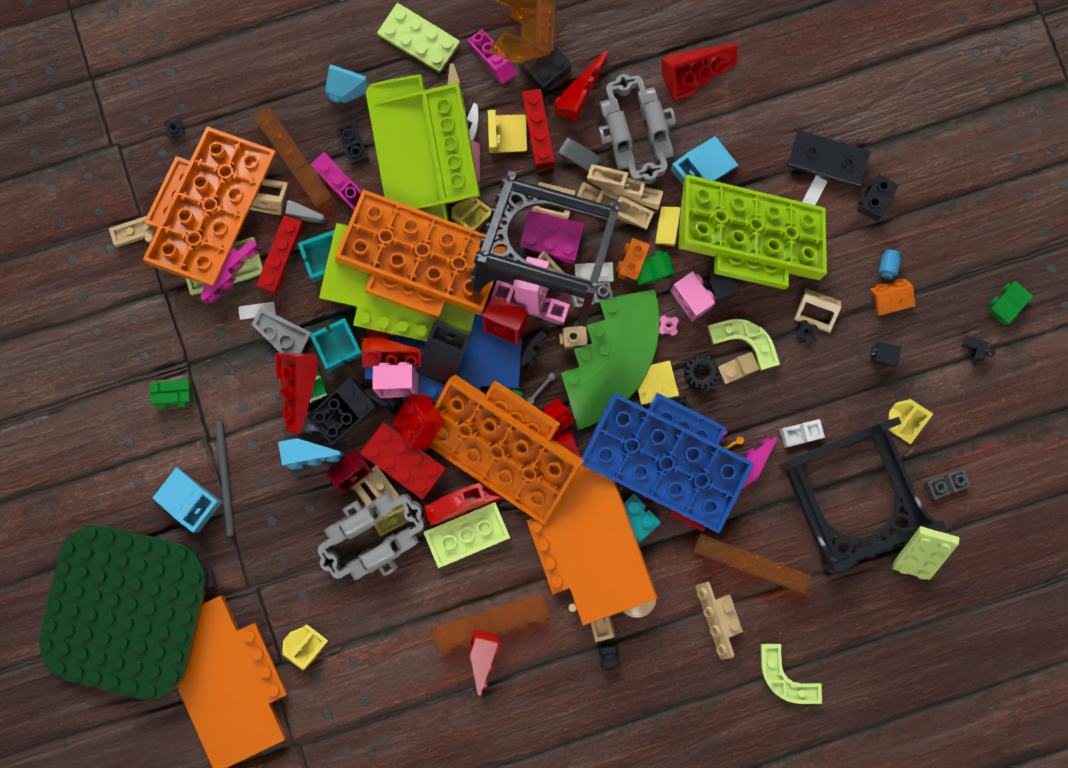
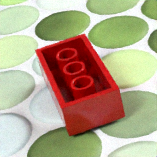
[360,422,447,500]

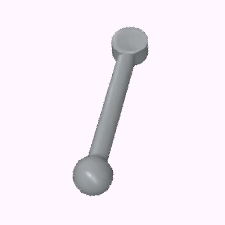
[527,373,556,404]

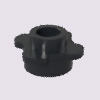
[164,118,184,138]
[795,320,818,342]

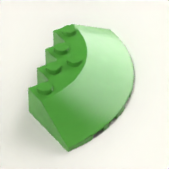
[561,289,660,431]

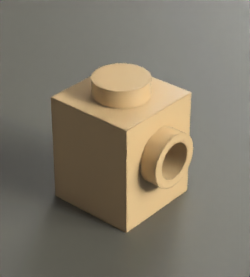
[559,326,587,349]

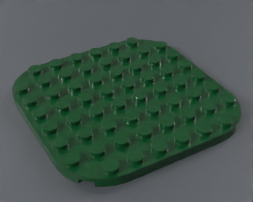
[39,525,207,700]

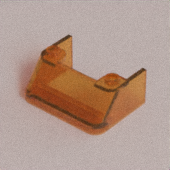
[489,0,556,63]

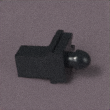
[961,335,995,364]

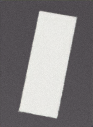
[802,176,828,205]
[238,302,276,320]

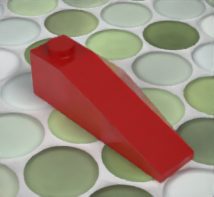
[661,44,738,101]
[276,353,318,434]

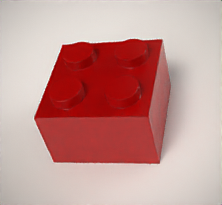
[482,297,528,346]
[393,394,445,450]

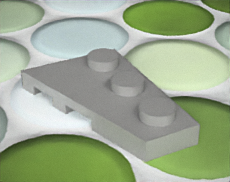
[251,308,312,353]

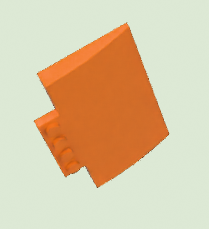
[143,127,276,287]
[335,189,506,319]
[430,375,584,525]
[527,465,658,625]
[177,595,288,768]

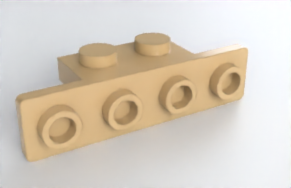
[695,582,743,660]

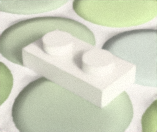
[574,262,614,283]

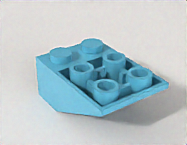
[671,136,738,186]
[278,438,345,470]
[153,467,222,533]

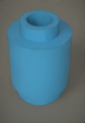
[879,250,901,279]

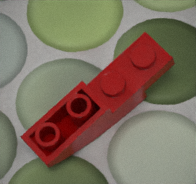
[424,483,504,526]

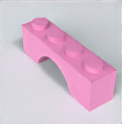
[491,280,570,326]

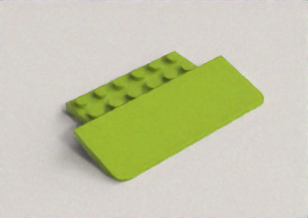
[366,74,481,221]

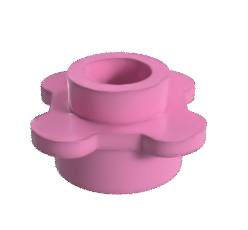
[659,315,679,336]

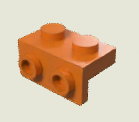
[616,238,650,280]
[870,279,915,316]

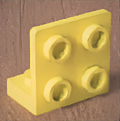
[488,110,527,153]
[638,361,679,407]

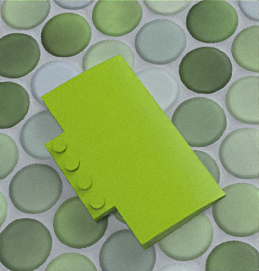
[679,174,827,289]
[319,223,475,341]

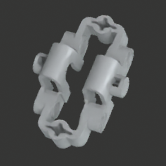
[598,74,676,184]
[318,492,425,580]

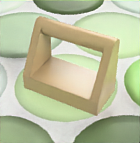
[250,178,289,215]
[794,288,841,333]

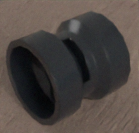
[598,645,620,668]

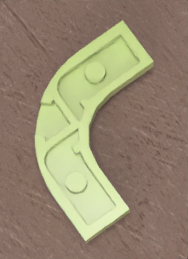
[707,319,780,371]
[760,644,822,704]

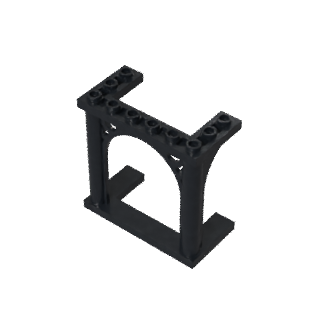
[470,171,621,327]
[779,416,946,575]

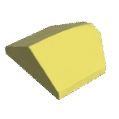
[451,197,492,231]
[889,399,933,444]
[282,625,328,671]

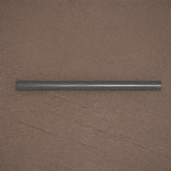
[215,421,234,536]

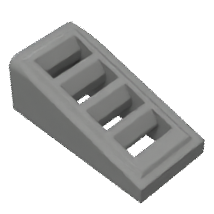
[285,200,326,224]

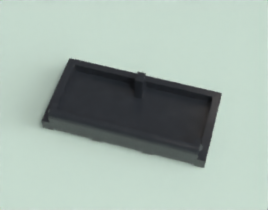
[787,129,871,187]

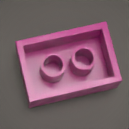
[519,210,584,265]

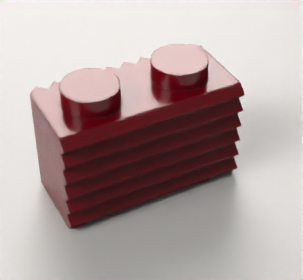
[325,449,373,495]

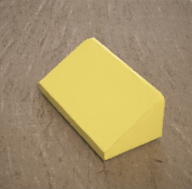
[655,207,681,247]
[373,504,412,537]

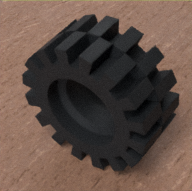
[684,354,720,390]

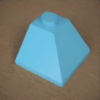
[325,64,369,103]

